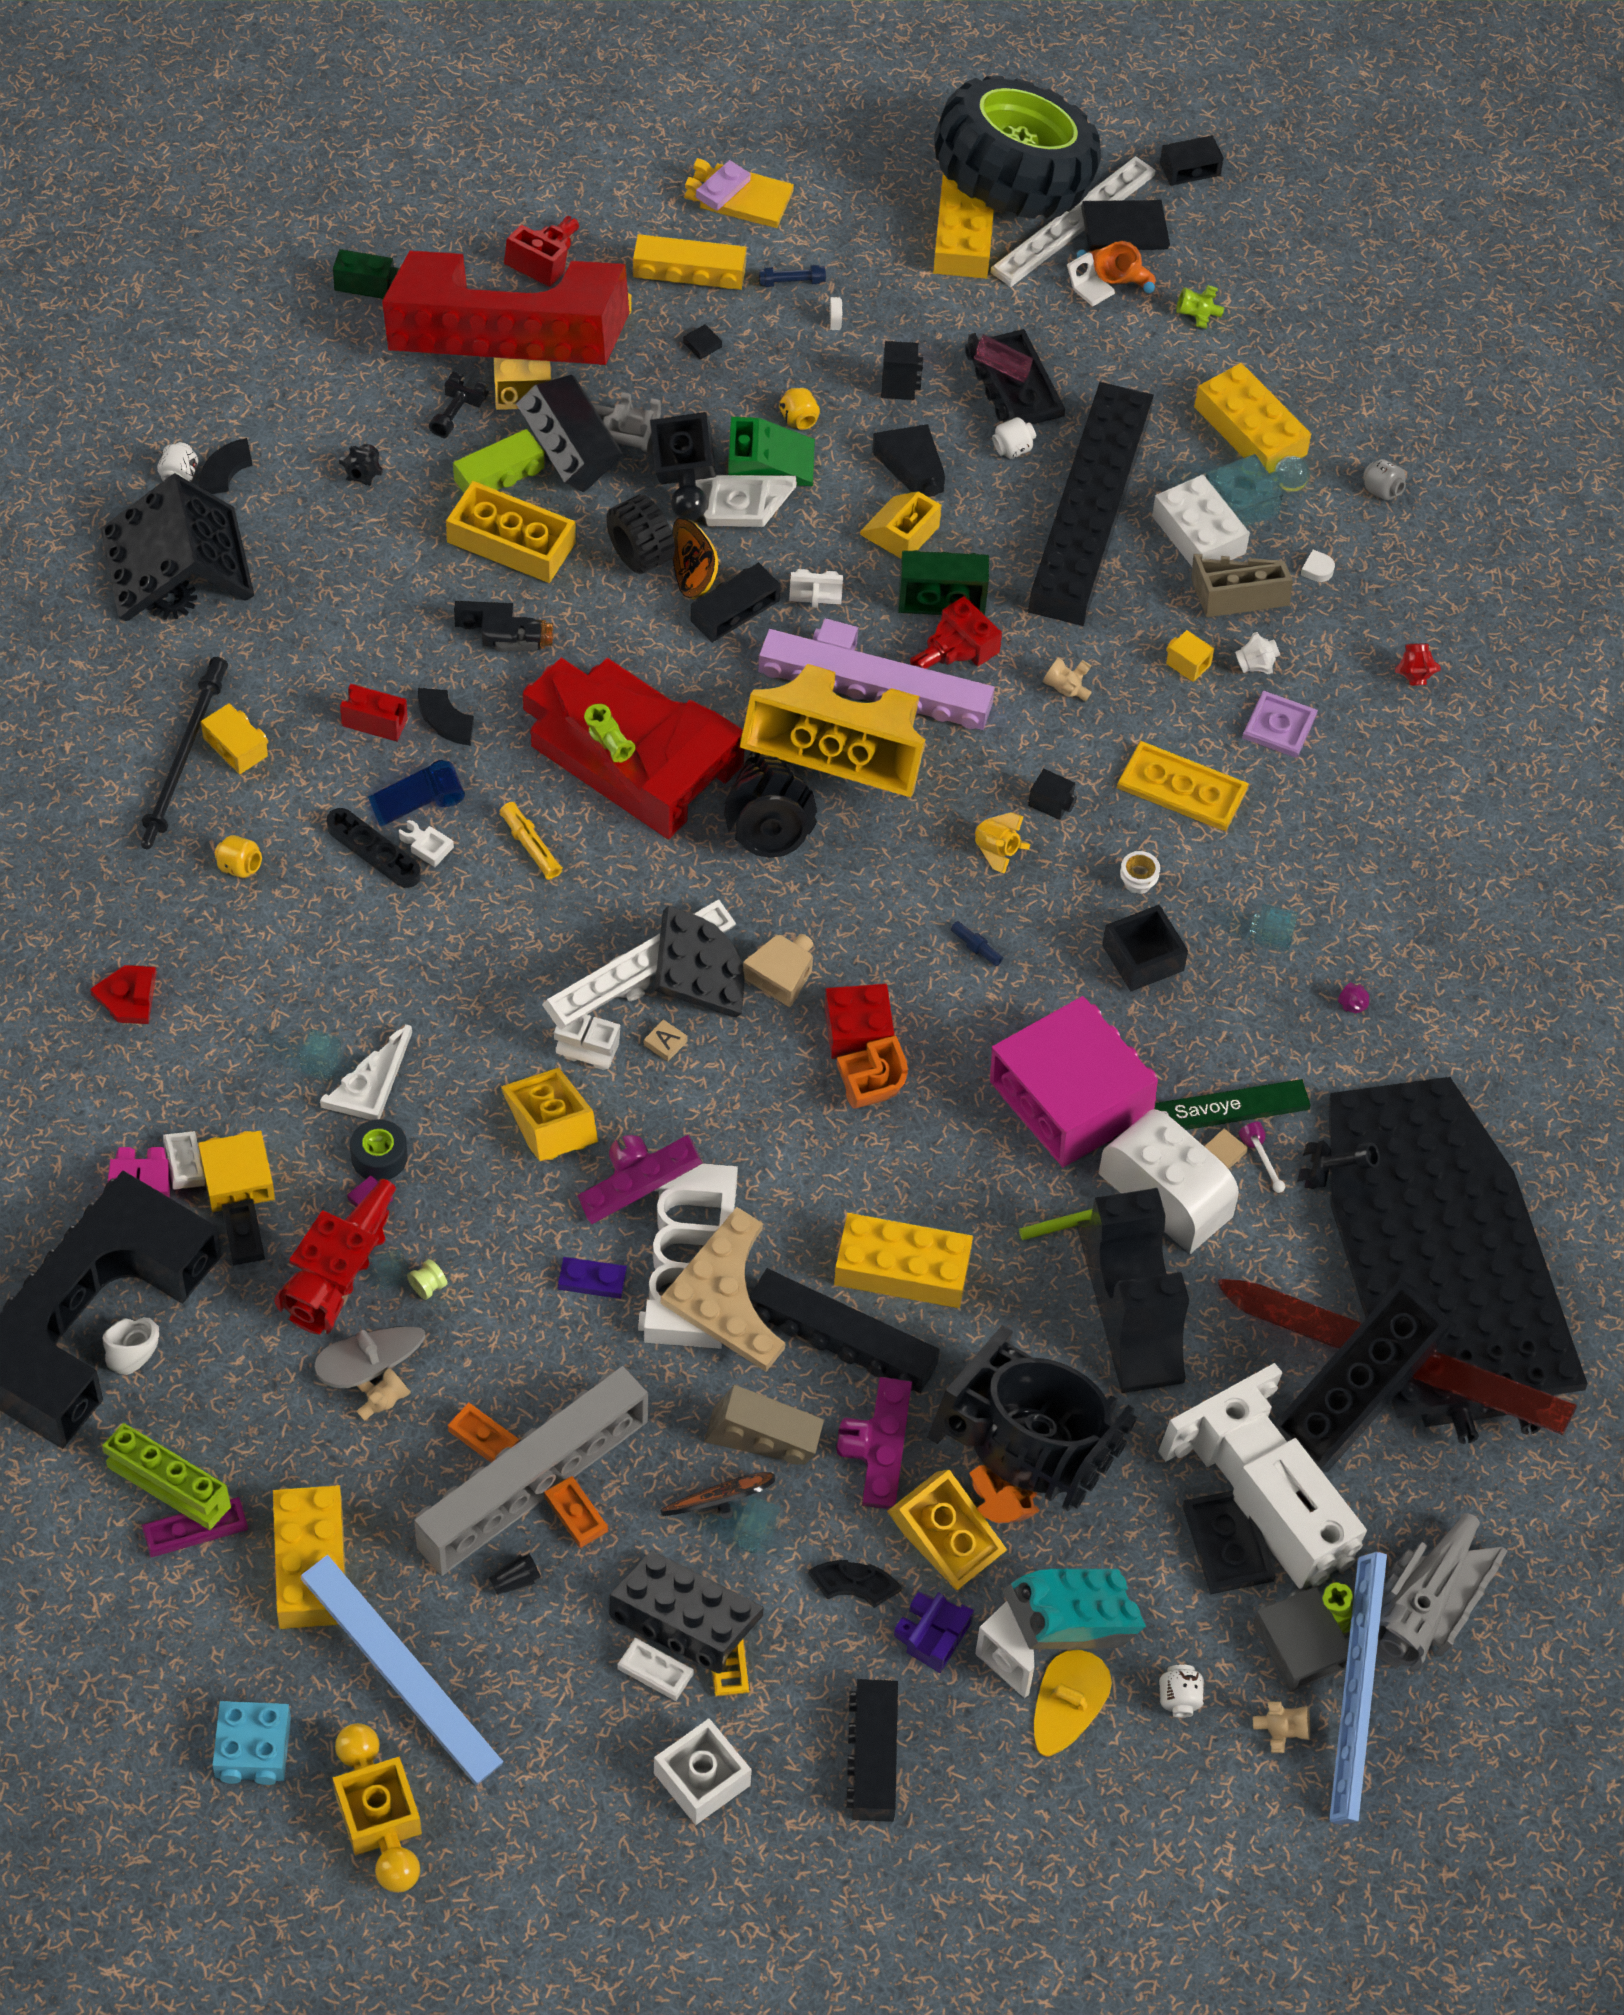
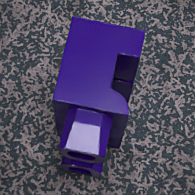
[894,1592,974,1673]

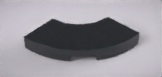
[199,438,252,494]
[418,688,474,746]
[808,1560,902,1608]

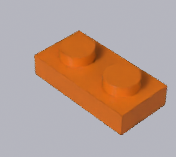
[447,1403,519,1463]
[544,1476,608,1548]

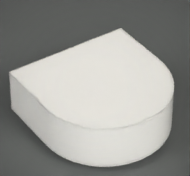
[830,297,842,330]
[1301,549,1335,582]

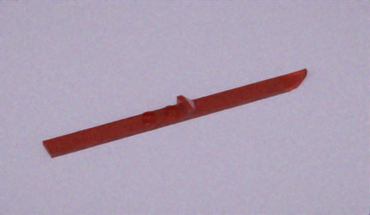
[1218,1279,1577,1435]

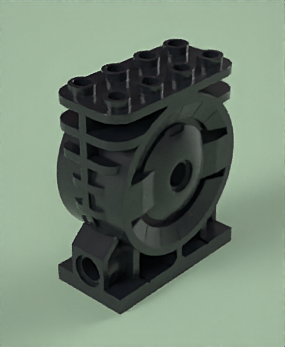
[927,1325,1137,1511]

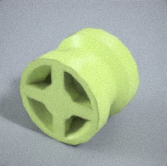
[407,1259,447,1300]

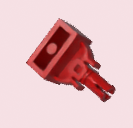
[504,216,579,287]
[910,596,1002,669]

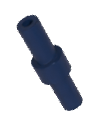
[951,921,1003,967]

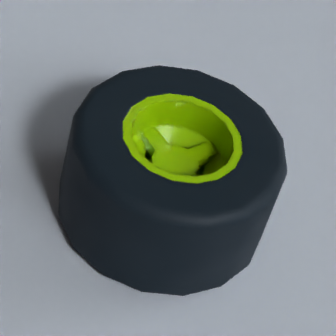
[350,1119,408,1181]

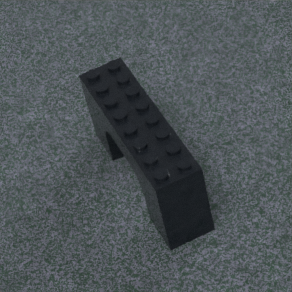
[0,1170,222,1449]

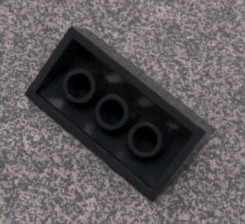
[516,375,624,492]

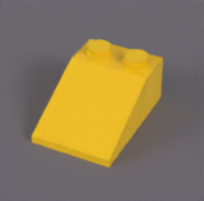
[501,1068,598,1161]
[887,1469,1007,1590]

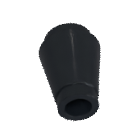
[489,1553,541,1595]

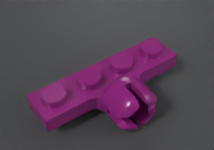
[577,1134,703,1224]
[836,1377,912,1509]

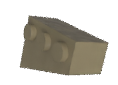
[1191,554,1293,618]
[704,1384,824,1465]

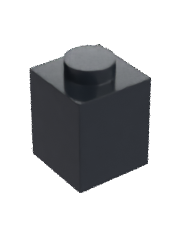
[1028,768,1077,820]

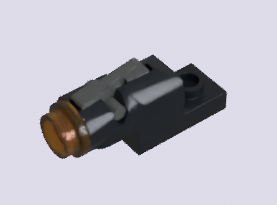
[454,601,554,652]

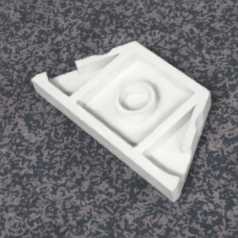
[696,475,797,527]

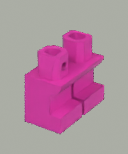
[108,1147,171,1198]

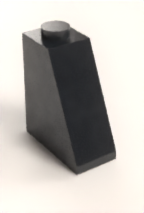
[872,424,945,497]

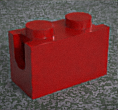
[340,683,408,742]

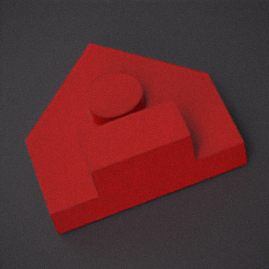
[90,965,157,1024]

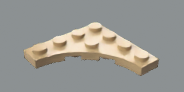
[661,1207,785,1372]

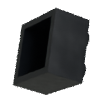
[1102,904,1188,992]

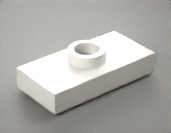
[163,1131,205,1189]
[618,1638,694,1701]

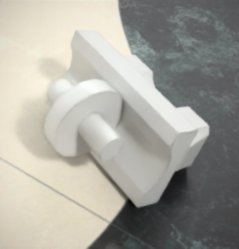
[789,569,843,608]

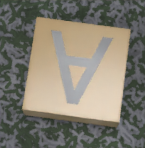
[644,1019,687,1062]

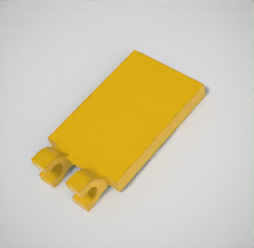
[684,158,794,228]

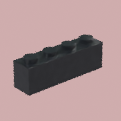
[846,1679,898,1822]

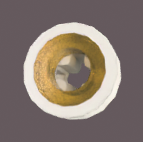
[1120,851,1160,894]

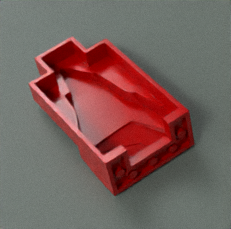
[522,657,745,840]

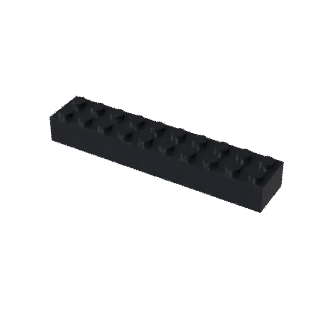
[1028,382,1154,626]

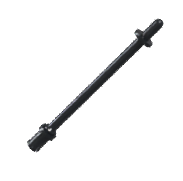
[141,657,228,849]

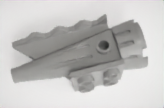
[1376,1513,1508,1671]

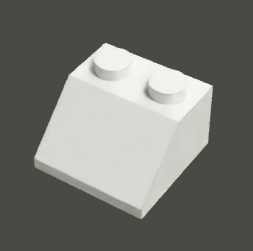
[975,1601,1034,1698]

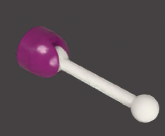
[1238,1121,1285,1193]

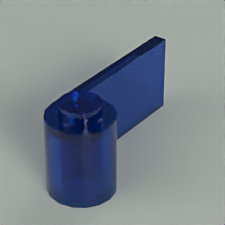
[368,760,465,826]

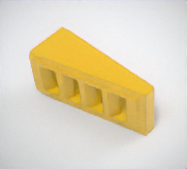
[711,1639,749,1697]

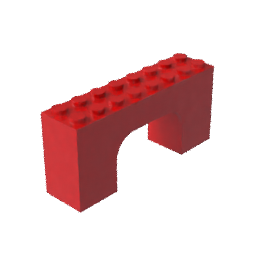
[382,250,630,365]

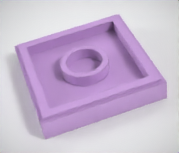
[1242,691,1318,758]

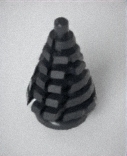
[724,751,817,858]

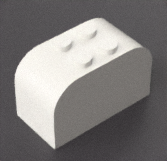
[1099,1110,1239,1254]

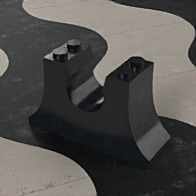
[1077,1188,1189,1393]

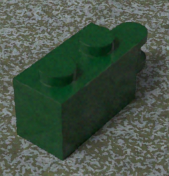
[333,249,400,299]

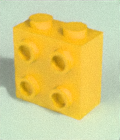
[198,1130,275,1212]

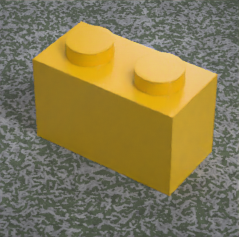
[201,703,268,775]

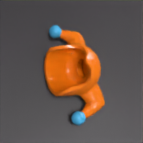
[1076,241,1156,293]

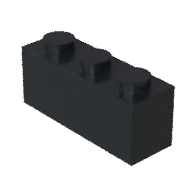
[690,562,781,643]

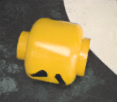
[779,388,820,430]

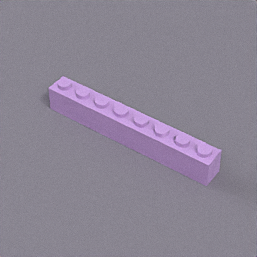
[758,629,995,730]

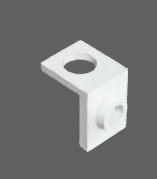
[1067,252,1115,306]

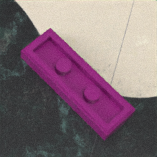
[142,1497,248,1558]

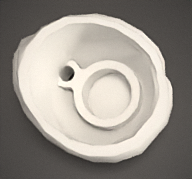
[102,1317,159,1375]

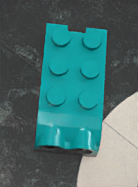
[1003,1569,1146,1650]

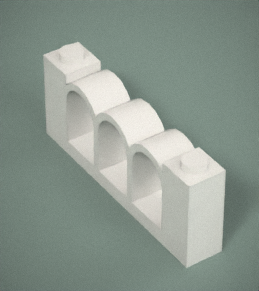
[638,1164,738,1349]

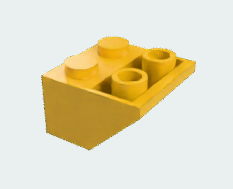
[494,358,551,410]
[860,491,942,559]

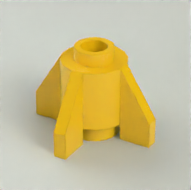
[975,812,1031,873]

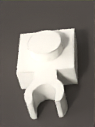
[399,820,454,867]

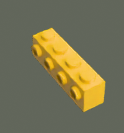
[633,234,747,290]

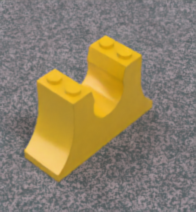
[740,664,926,798]

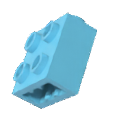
[213,1701,291,1785]

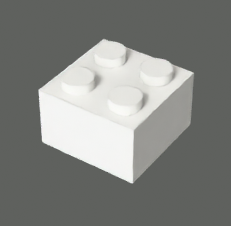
[654,1719,751,1825]

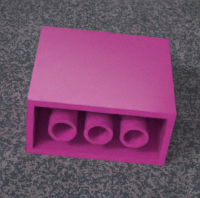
[990,996,1158,1168]

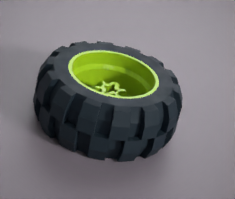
[934,76,1101,219]

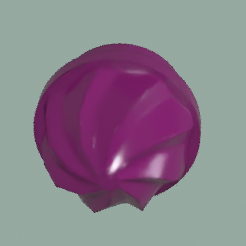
[1338,982,1369,1013]

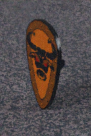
[660,1472,776,1519]

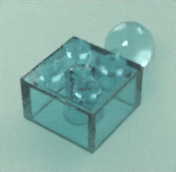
[1205,454,1310,527]

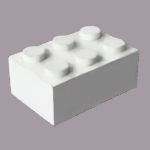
[1152,475,1250,566]

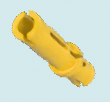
[499,802,563,880]

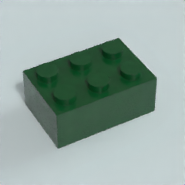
[898,550,989,615]

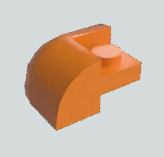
[836,1036,908,1109]
[969,1465,1040,1523]

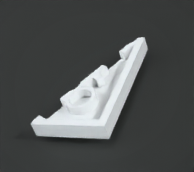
[320,1025,412,1120]

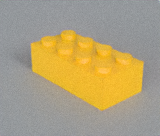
[933,173,994,279]
[1194,363,1311,479]
[446,481,576,583]
[834,1213,973,1309]
[273,1485,345,1629]

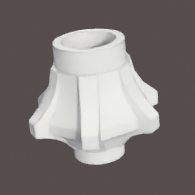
[1235,632,1280,674]

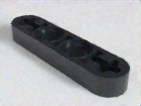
[326,808,421,888]

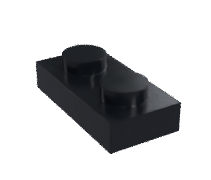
[222,1199,265,1266]

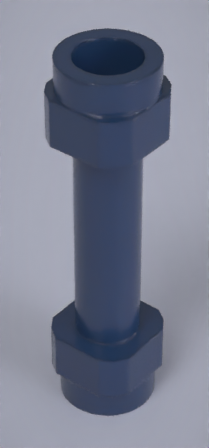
[759,265,826,287]

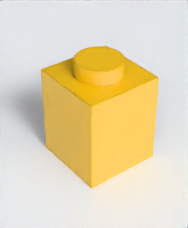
[1166,630,1214,682]

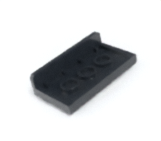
[965,329,1065,425]
[609,1550,764,1674]

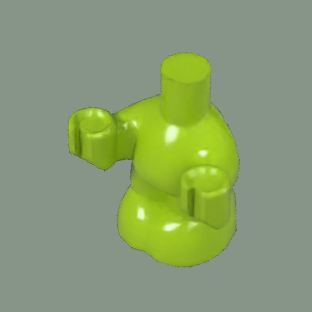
[1176,285,1224,329]

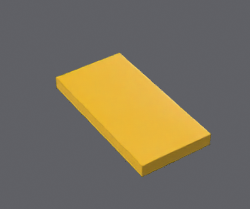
[1117,740,1249,832]

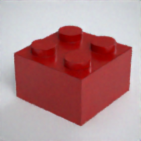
[824,983,895,1059]

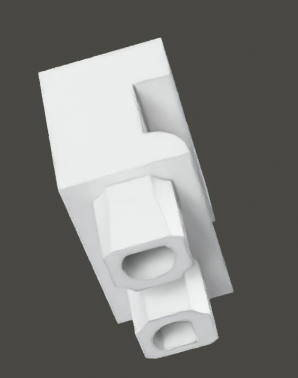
[554,1015,621,1070]

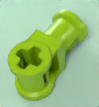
[584,704,635,763]
[1322,1582,1353,1634]

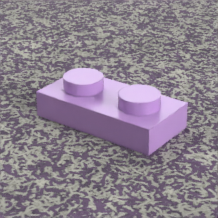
[696,160,751,211]

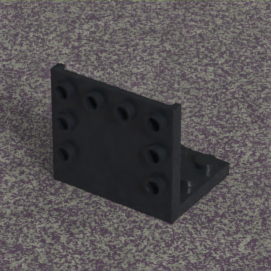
[100,473,254,621]

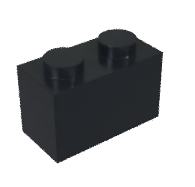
[1160,135,1224,186]
[881,341,923,400]

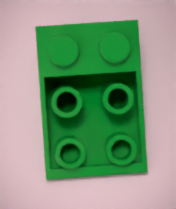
[728,416,815,486]

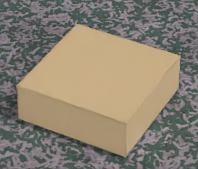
[1204,1128,1248,1169]

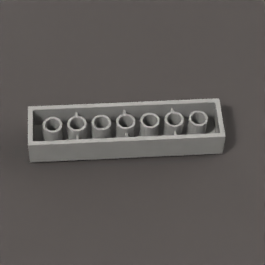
[414,1366,648,1576]

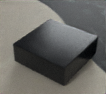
[683,324,722,360]

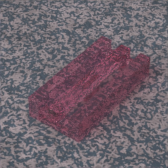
[974,334,1033,383]

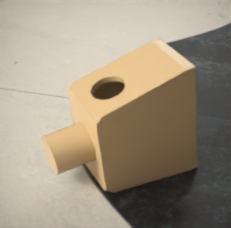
[743,934,813,1007]

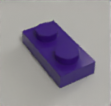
[558,1257,627,1299]

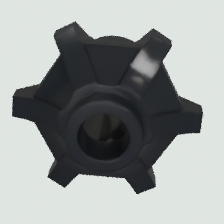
[339,444,383,486]

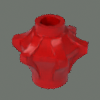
[1395,643,1441,686]

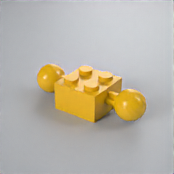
[333,1723,422,1893]

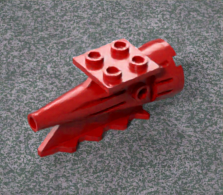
[274,1179,396,1335]

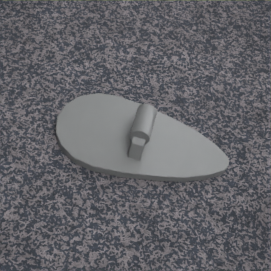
[314,1327,425,1388]

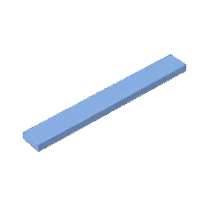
[1329,1552,1387,1825]
[300,1555,503,1786]

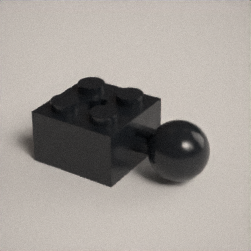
[650,412,716,521]

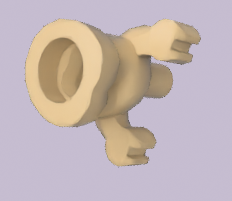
[1042,657,1092,702]
[356,1367,411,1421]
[1253,1701,1310,1753]

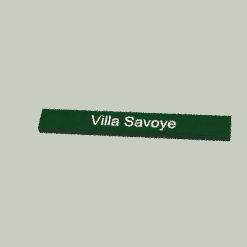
[1107,1079,1311,1143]

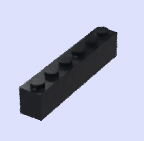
[749,1268,940,1394]

